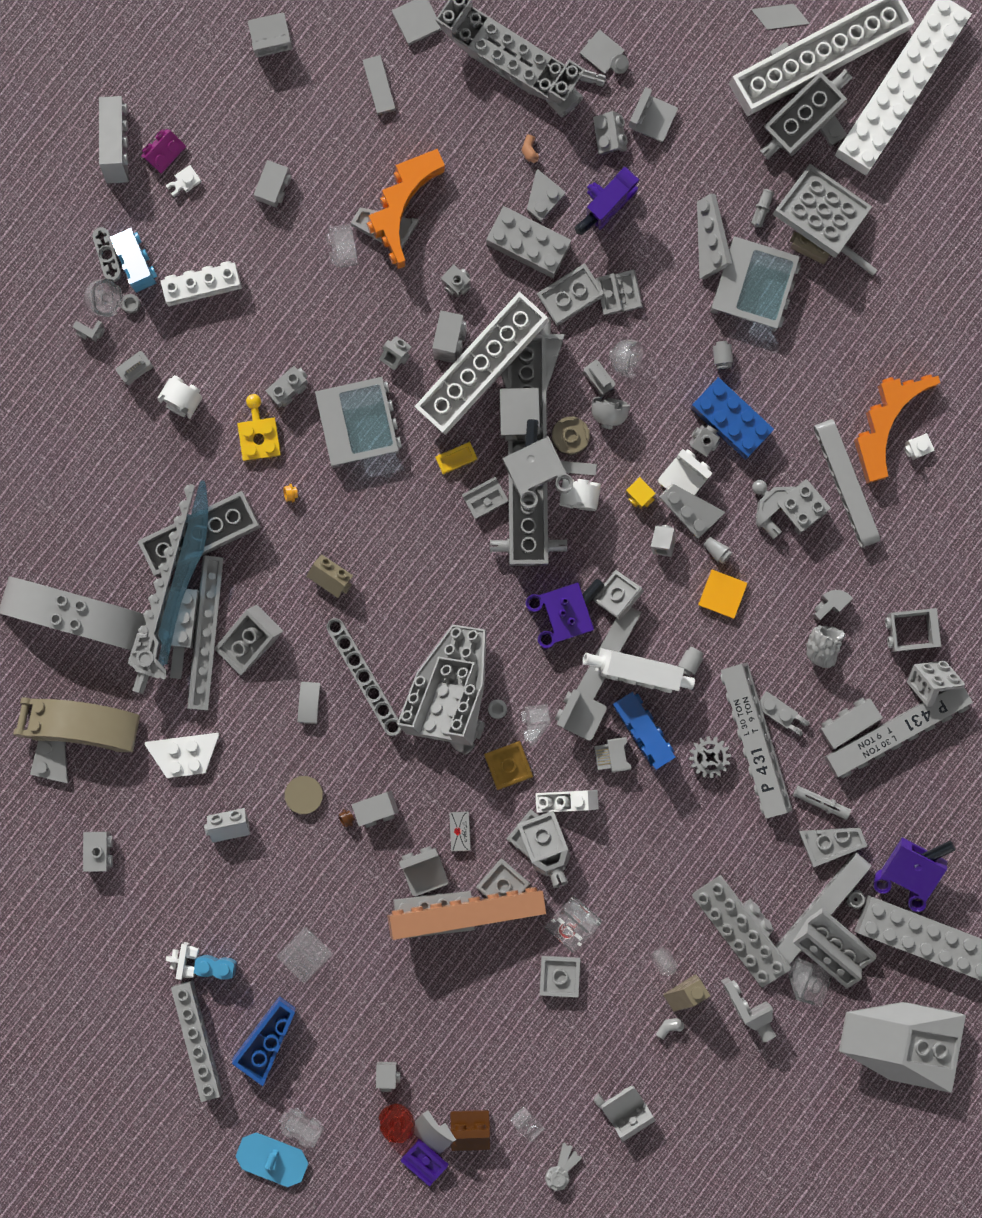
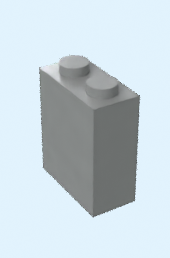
[500,388,540,441]

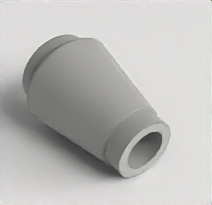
[703,537,732,564]

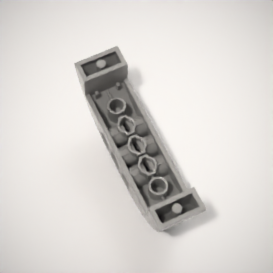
[0,576,146,650]

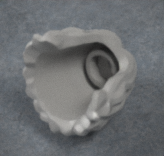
[806,625,845,668]

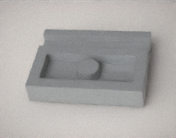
[462,477,509,520]

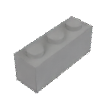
[819,698,883,749]

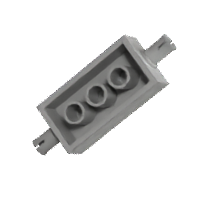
[760,69,852,160]

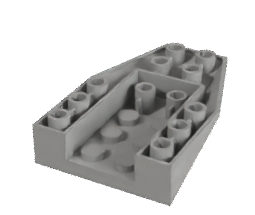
[397,625,487,746]
[839,1002,966,1093]

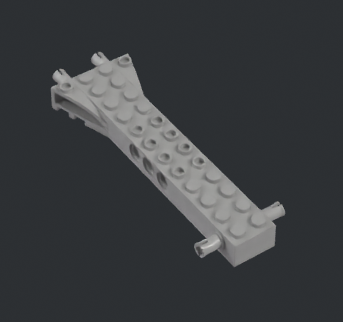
[490,317,567,566]

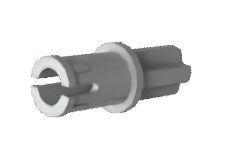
[751,189,775,227]

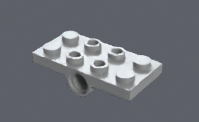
[393,891,475,938]

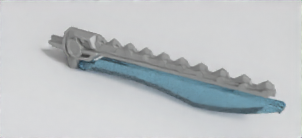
[128,480,208,694]

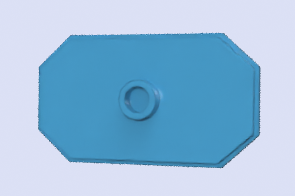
[236,1132,308,1187]

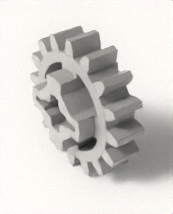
[688,736,731,778]

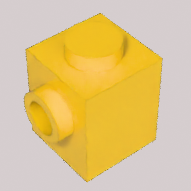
[625,477,656,508]

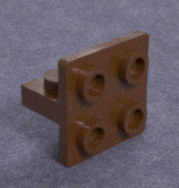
[450,1110,490,1151]

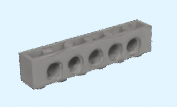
[171,980,223,1102]

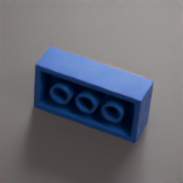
[690,377,774,460]

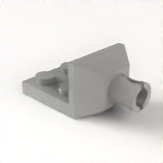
[517,811,570,888]
[721,977,776,1043]

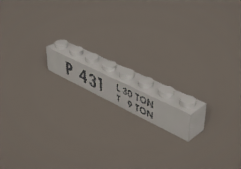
[720,662,792,818]
[824,687,973,778]

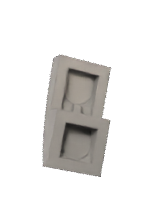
[297,682,320,724]

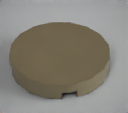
[552,417,590,455]
[285,776,323,814]

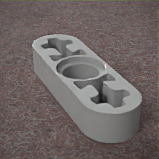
[92,227,122,282]

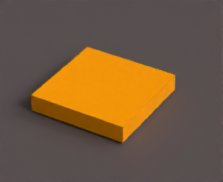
[698,570,747,619]

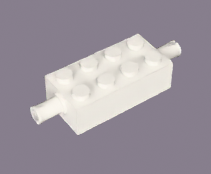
[583,648,695,693]

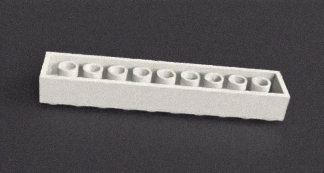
[729,0,915,117]
[835,0,972,175]

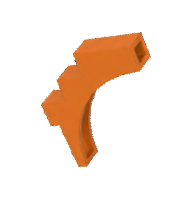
[366,149,445,269]
[854,374,940,484]

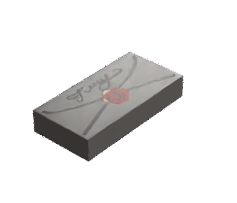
[449,811,470,851]

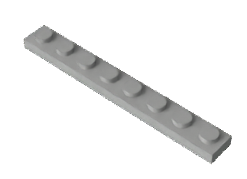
[187,556,223,710]

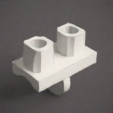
[166,942,199,980]

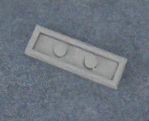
[362,55,395,115]

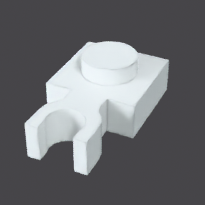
[166,165,202,197]

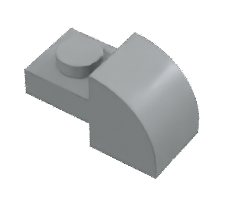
[812,590,853,621]

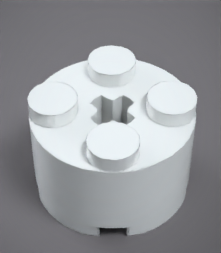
[157,375,202,419]
[560,479,601,511]

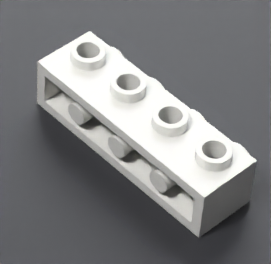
[161,261,242,306]

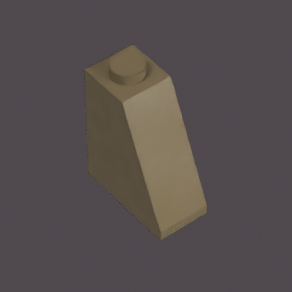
[663,974,710,1012]

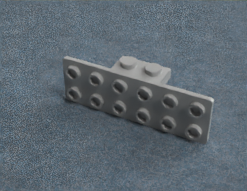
[692,875,791,987]

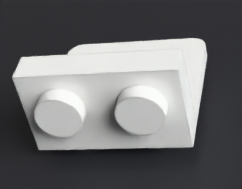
[658,449,712,495]

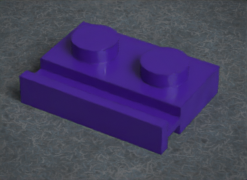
[400,1139,449,1187]

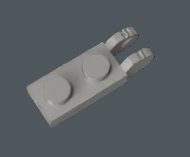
[759,691,810,736]

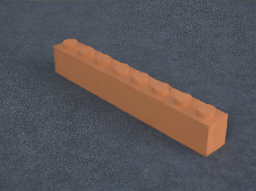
[387,887,546,940]

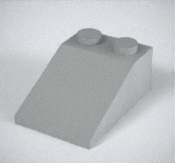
[214,605,284,675]

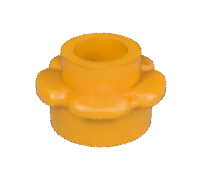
[283,484,298,503]

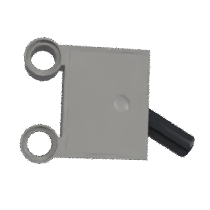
[503,419,573,510]

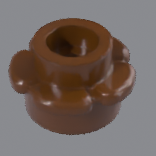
[338,809,355,828]

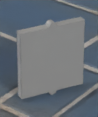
[579,29,625,75]

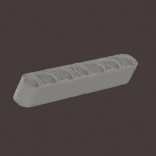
[814,419,880,548]
[576,607,641,699]
[327,618,402,736]
[775,852,871,964]

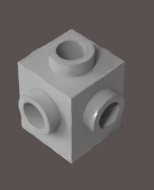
[441,264,471,297]
[379,336,411,370]
[689,425,720,457]

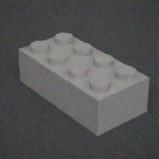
[486,206,571,279]

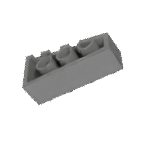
[99,96,129,184]

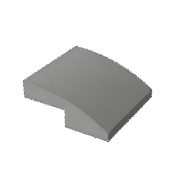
[596,269,643,315]
[410,1110,456,1154]

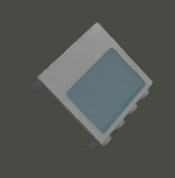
[710,236,801,332]
[315,377,402,468]

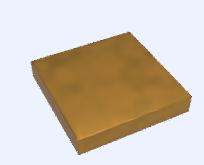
[484,741,533,790]

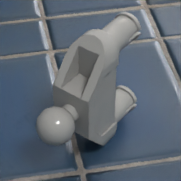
[752,480,795,539]

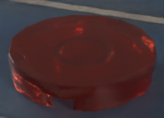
[379,1103,415,1143]

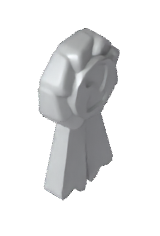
[545,1143,582,1191]

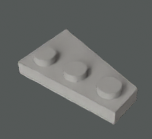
[351,207,419,249]

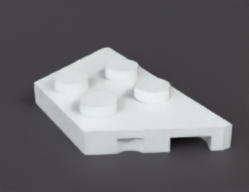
[145,733,220,778]

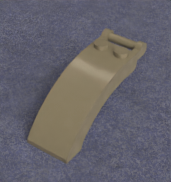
[13,697,140,752]

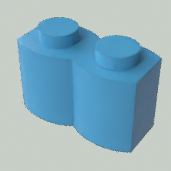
[194,955,237,979]

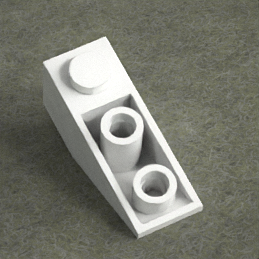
[535,790,599,813]

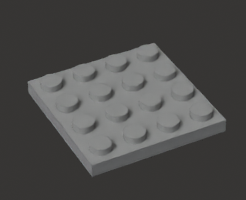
[773,164,872,258]

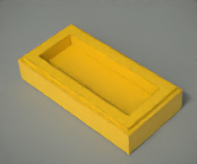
[435,442,478,475]

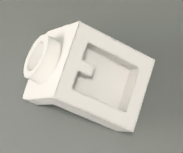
[904,433,935,460]

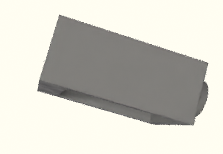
[885,608,941,652]

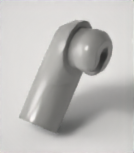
[656,1018,684,1040]

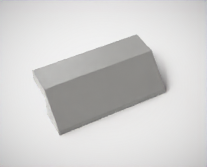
[793,908,876,989]

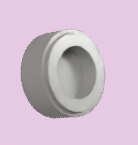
[121,294,141,314]
[488,699,507,719]

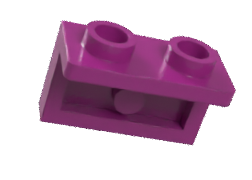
[141,129,186,174]

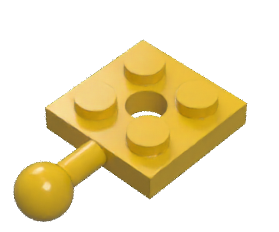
[237,394,281,461]

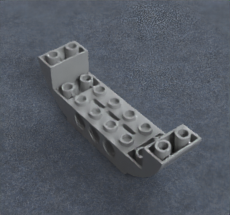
[436,0,585,103]

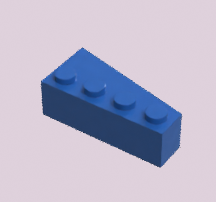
[612,692,675,770]
[232,996,295,1086]

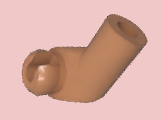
[522,135,539,163]

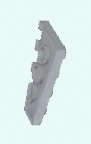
[697,194,732,280]

